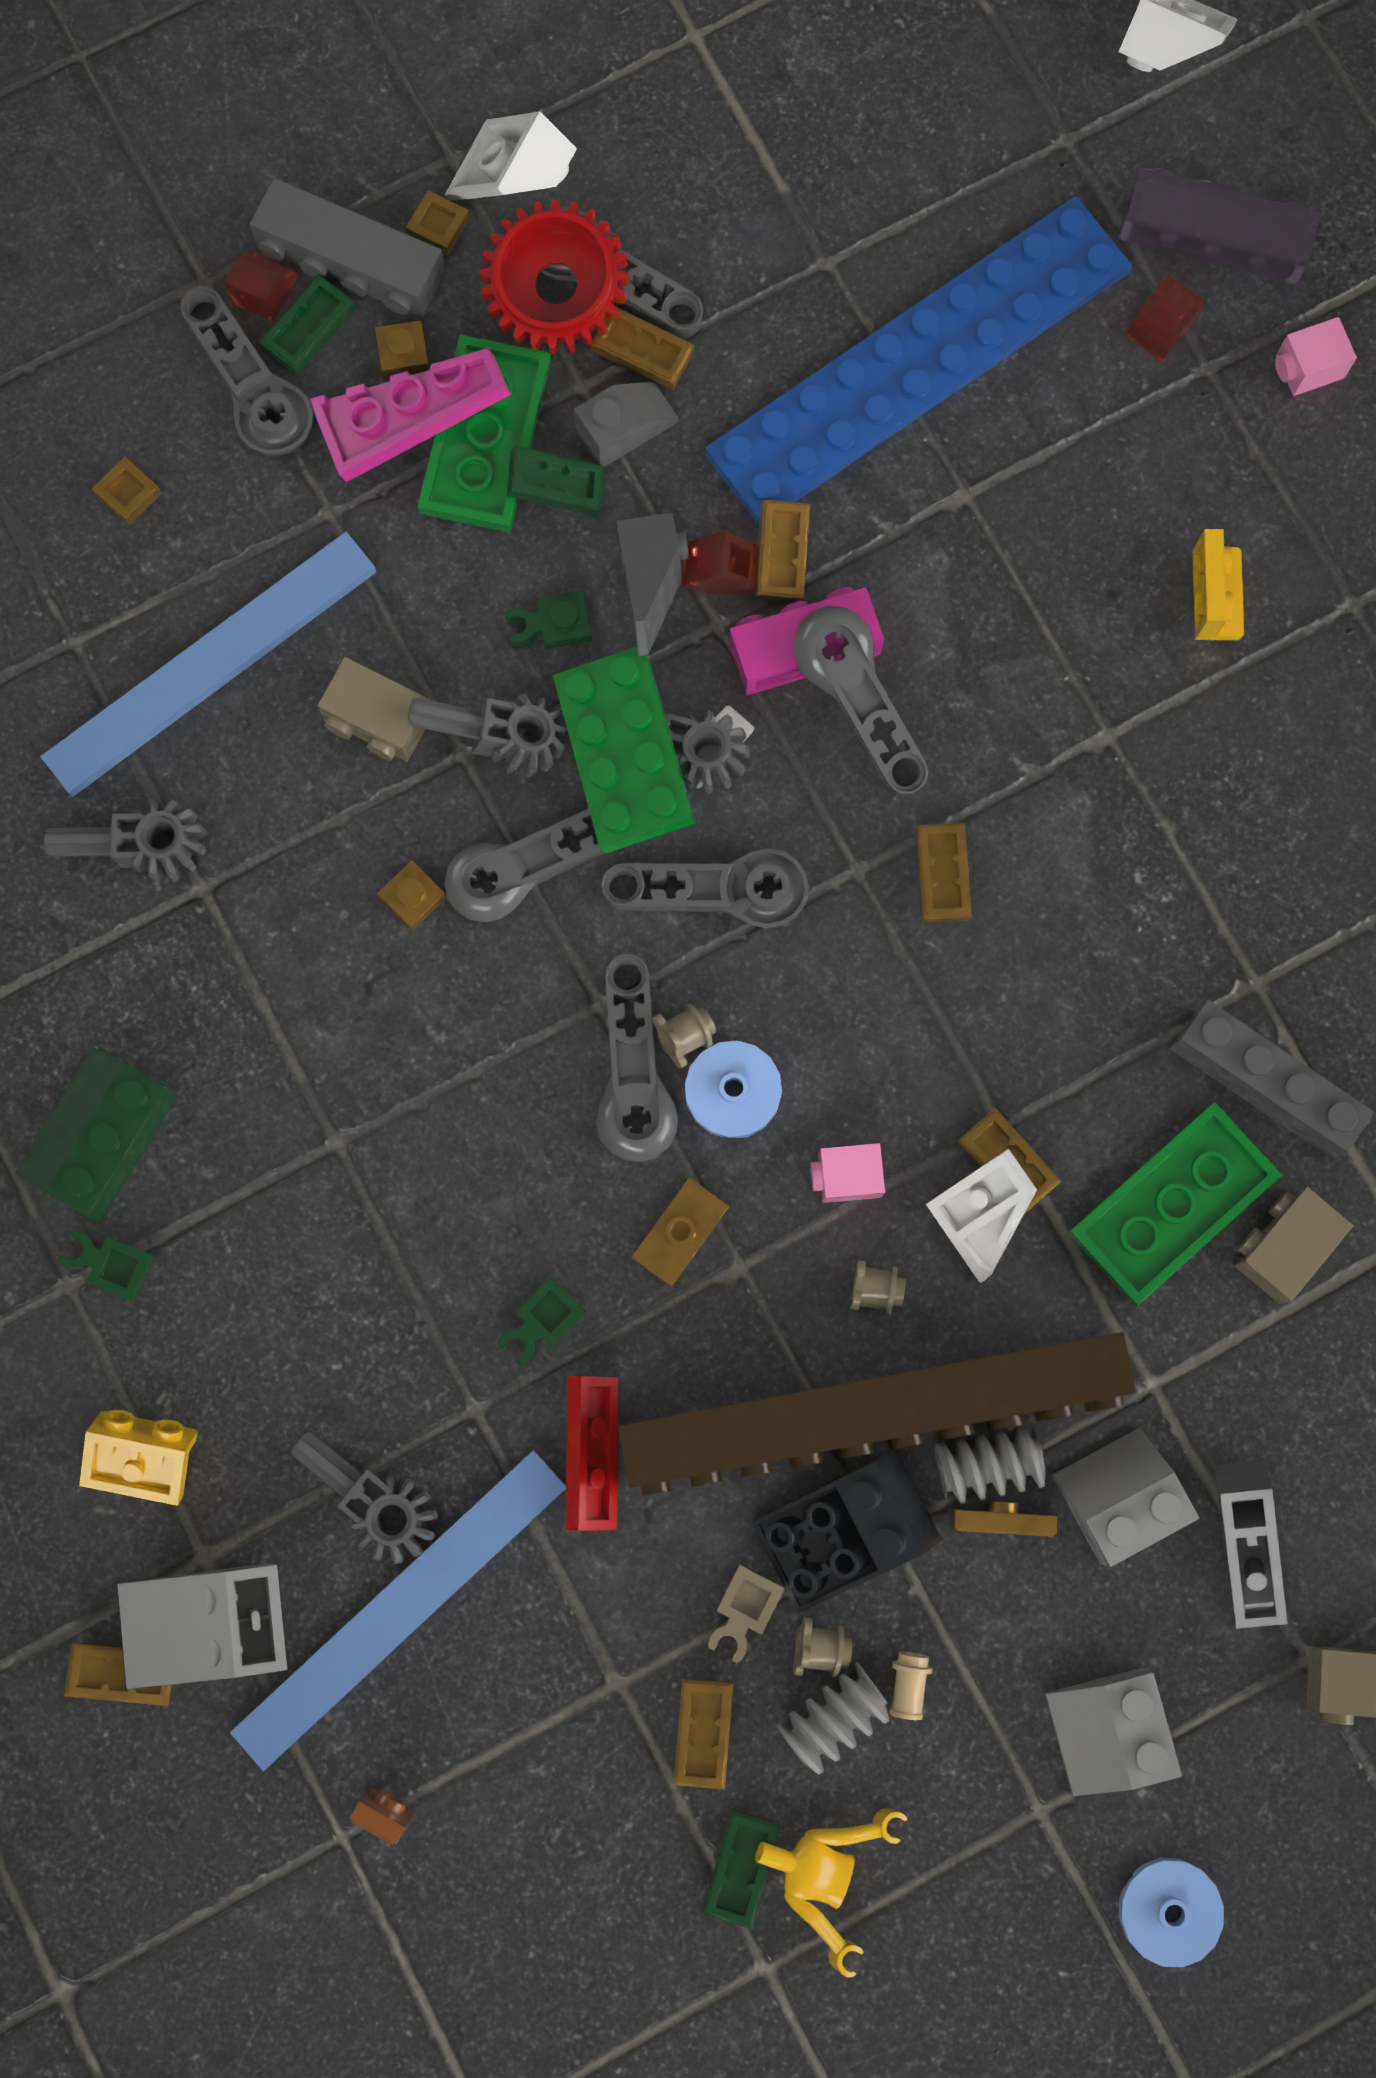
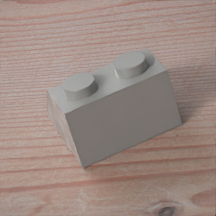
[1051,1427,1200,1567]
[1045,1668,1182,1796]

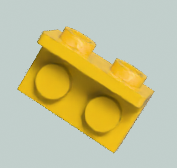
[1192,529,1244,640]
[79,1410,197,1506]

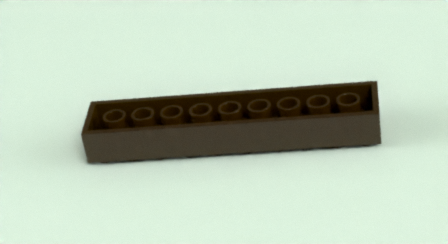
[618,1332,1137,1496]

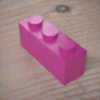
[729,587,884,696]

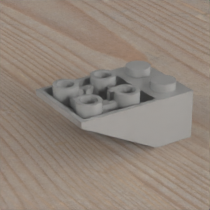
[117,1563,287,1689]

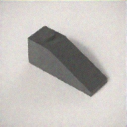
[616,513,689,656]
[1214,1460,1288,1629]

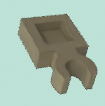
[708,1564,785,1663]

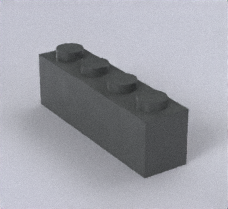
[249,178,446,319]
[1170,1000,1374,1159]

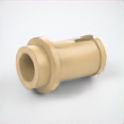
[890,1651,933,1720]

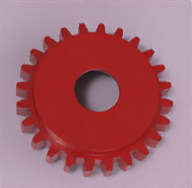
[480,200,629,355]

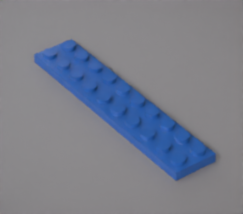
[705,196,1132,526]

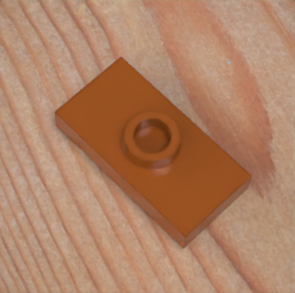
[350,1787,416,1845]

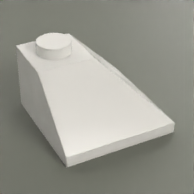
[1119,0,1237,72]
[445,111,577,201]

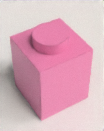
[1275,317,1357,396]
[810,1143,885,1203]

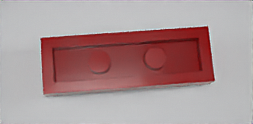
[565,1376,618,1531]

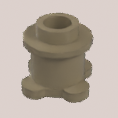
[652,1003,716,1069]
[850,1260,906,1316]
[793,1617,852,1678]

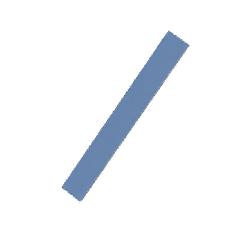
[40,531,376,797]
[230,1450,566,1771]

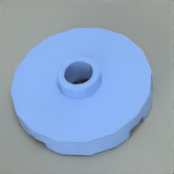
[685,1041,782,1138]
[1119,1858,1224,1967]

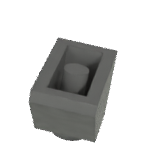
[574,381,679,467]

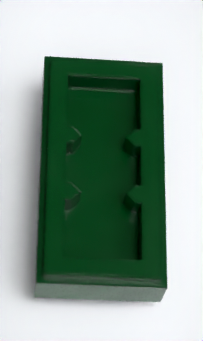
[259,274,356,376]
[507,446,604,516]
[702,1808,781,1929]

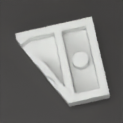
[926,1149,1037,1283]

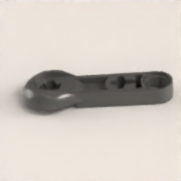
[540,207,703,339]
[180,286,313,456]
[793,606,928,794]
[444,808,604,922]
[601,848,809,929]
[596,954,678,1162]

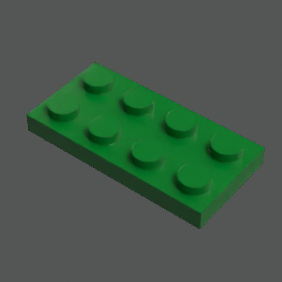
[418,334,552,533]
[553,646,696,854]
[1068,1102,1282,1307]

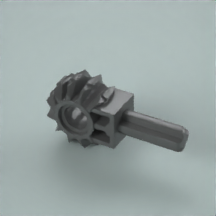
[408,693,567,778]
[666,710,750,794]
[44,799,206,881]
[291,1432,438,1564]

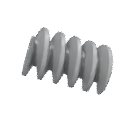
[934,1426,1046,1504]
[776,1662,889,1775]

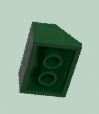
[15,1047,178,1222]

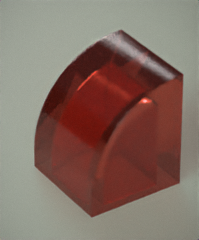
[224,251,298,322]
[1126,274,1206,362]
[681,530,759,595]

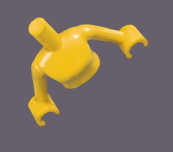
[755,1807,907,1977]

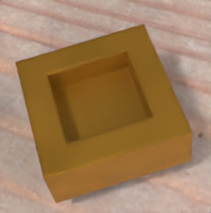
[406,190,470,257]
[375,321,429,378]
[92,456,162,526]
[377,860,447,931]

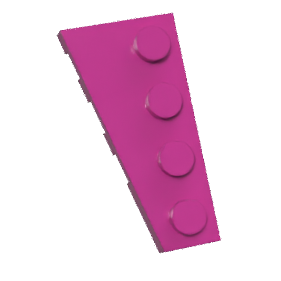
[309,348,511,482]

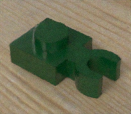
[505,591,592,649]
[58,1231,156,1302]
[497,1276,586,1367]

